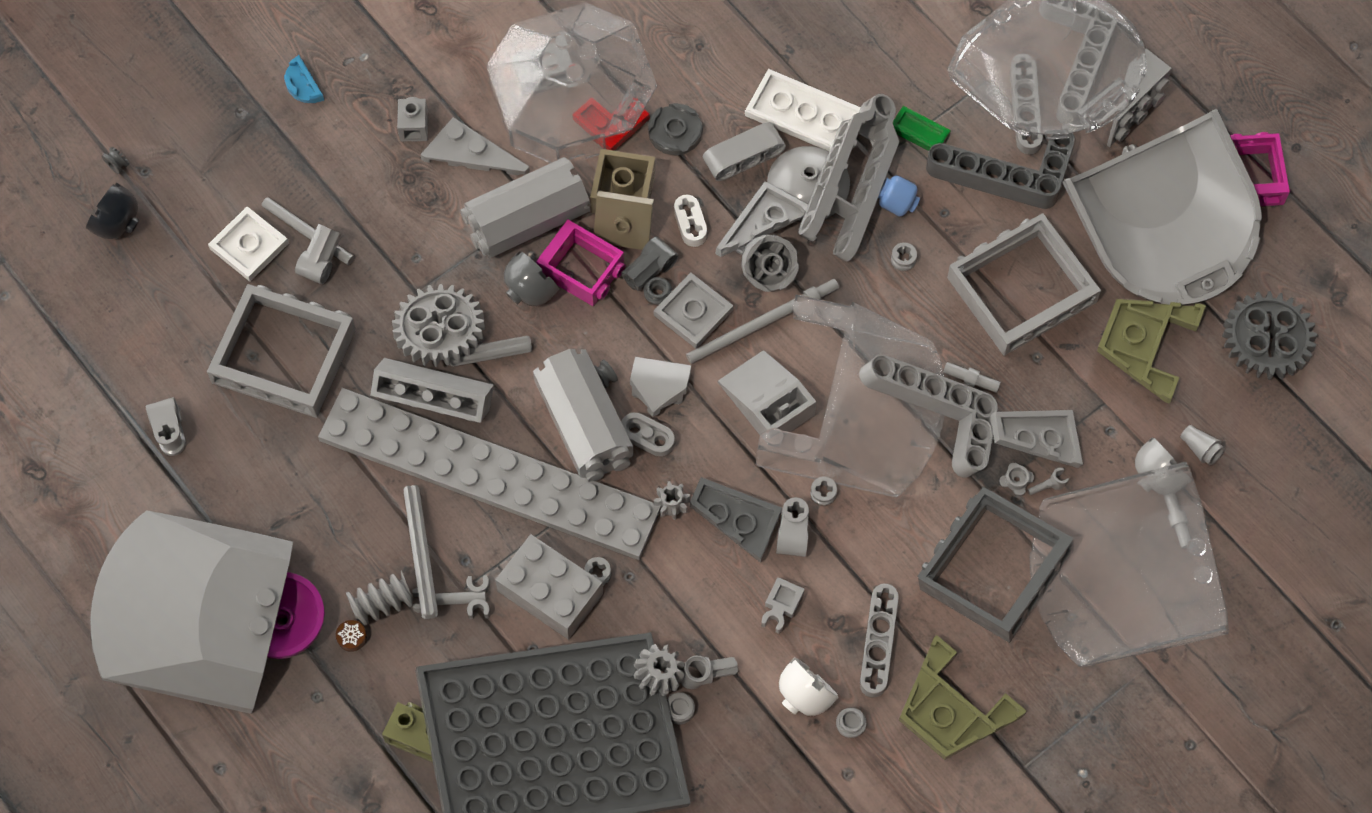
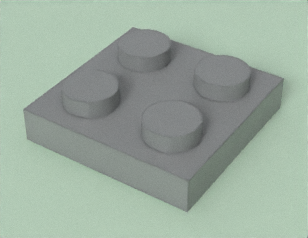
[654,272,733,349]

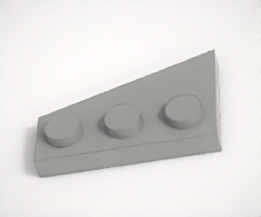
[990,410,1083,468]

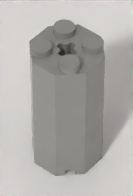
[460,157,590,258]
[533,349,633,482]

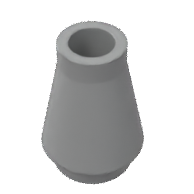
[1180,425,1225,465]

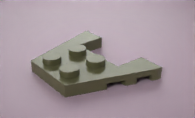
[1097,299,1206,404]
[899,635,1026,760]

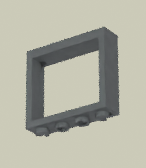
[917,487,1074,643]

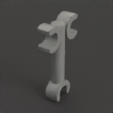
[413,575,490,619]

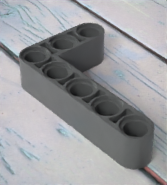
[926,128,1075,209]

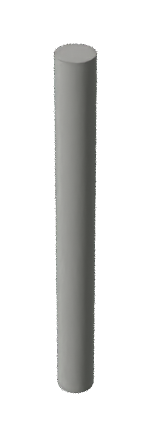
[262,197,355,265]

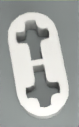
[674,195,707,247]

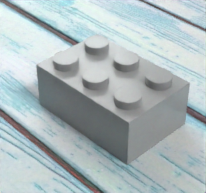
[495,534,604,640]

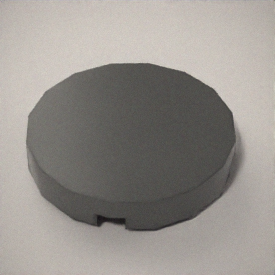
[648,103,703,156]

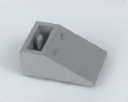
[1107,48,1172,147]
[718,350,816,446]

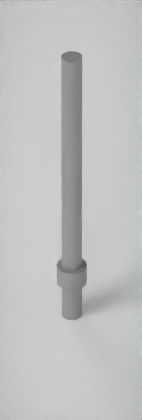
[686,279,839,364]

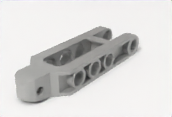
[799,94,899,262]

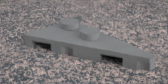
[421,117,530,175]
[715,181,808,257]

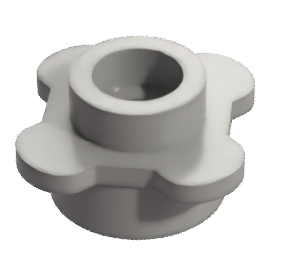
[999,463,1034,496]

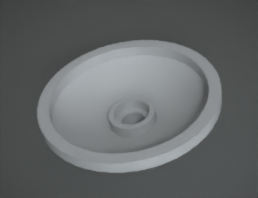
[767,146,850,221]

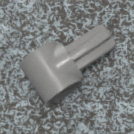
[680,655,738,689]

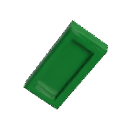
[893,105,951,151]

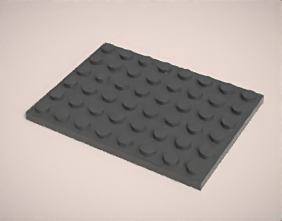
[415,633,690,813]

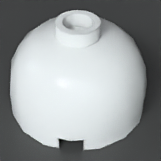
[779,657,839,716]

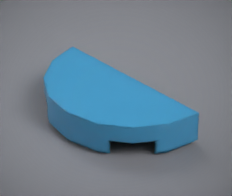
[284,55,324,103]

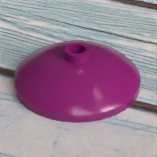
[267,572,325,659]

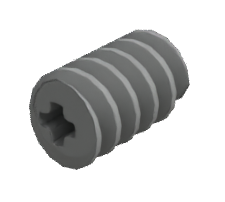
[346,571,413,625]

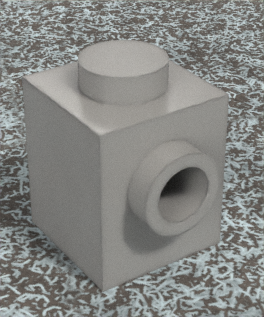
[397,97,428,141]

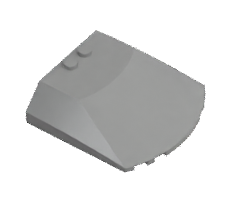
[90,510,293,714]

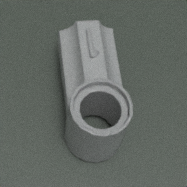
[295,224,342,284]

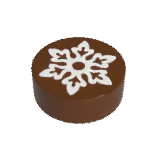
[336,620,367,652]

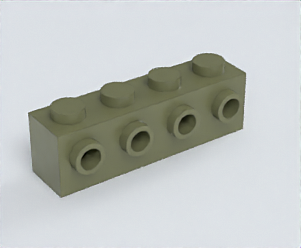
[382,702,433,763]

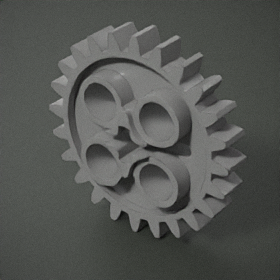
[392,284,485,367]

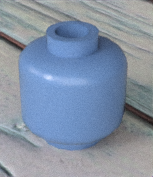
[878,175,920,217]

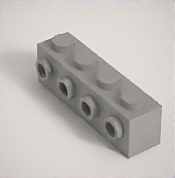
[370,358,494,423]

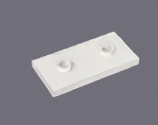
[745,69,861,151]

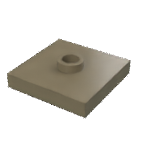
[594,191,654,250]

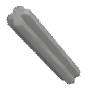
[450,336,532,367]

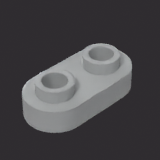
[621,412,674,456]

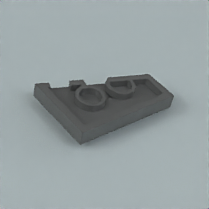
[690,477,782,563]

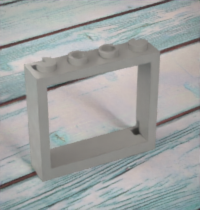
[947,213,1101,356]
[207,284,356,418]

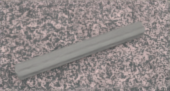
[404,485,438,619]

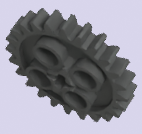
[1222,291,1317,380]

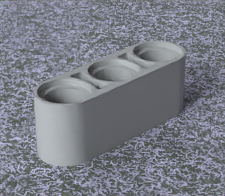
[703,122,786,181]

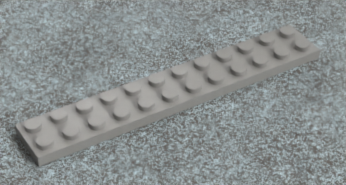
[318,388,661,560]

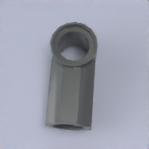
[622,236,679,291]

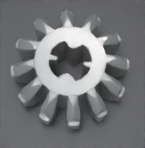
[634,644,685,696]

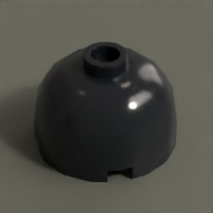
[86,182,139,239]

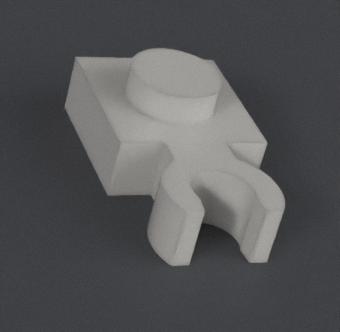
[761,577,805,634]

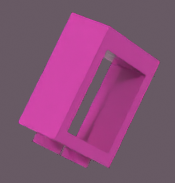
[1230,132,1290,206]
[536,219,626,307]

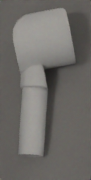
[1027,468,1069,496]

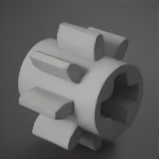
[654,481,690,520]

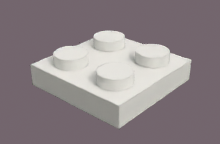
[208,207,289,281]

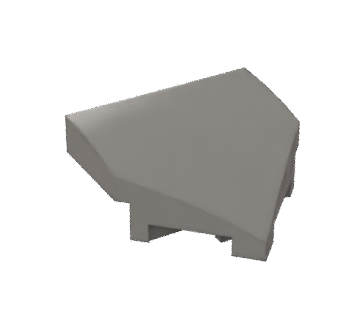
[630,357,691,417]

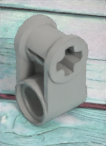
[146,397,186,456]
[776,497,809,557]

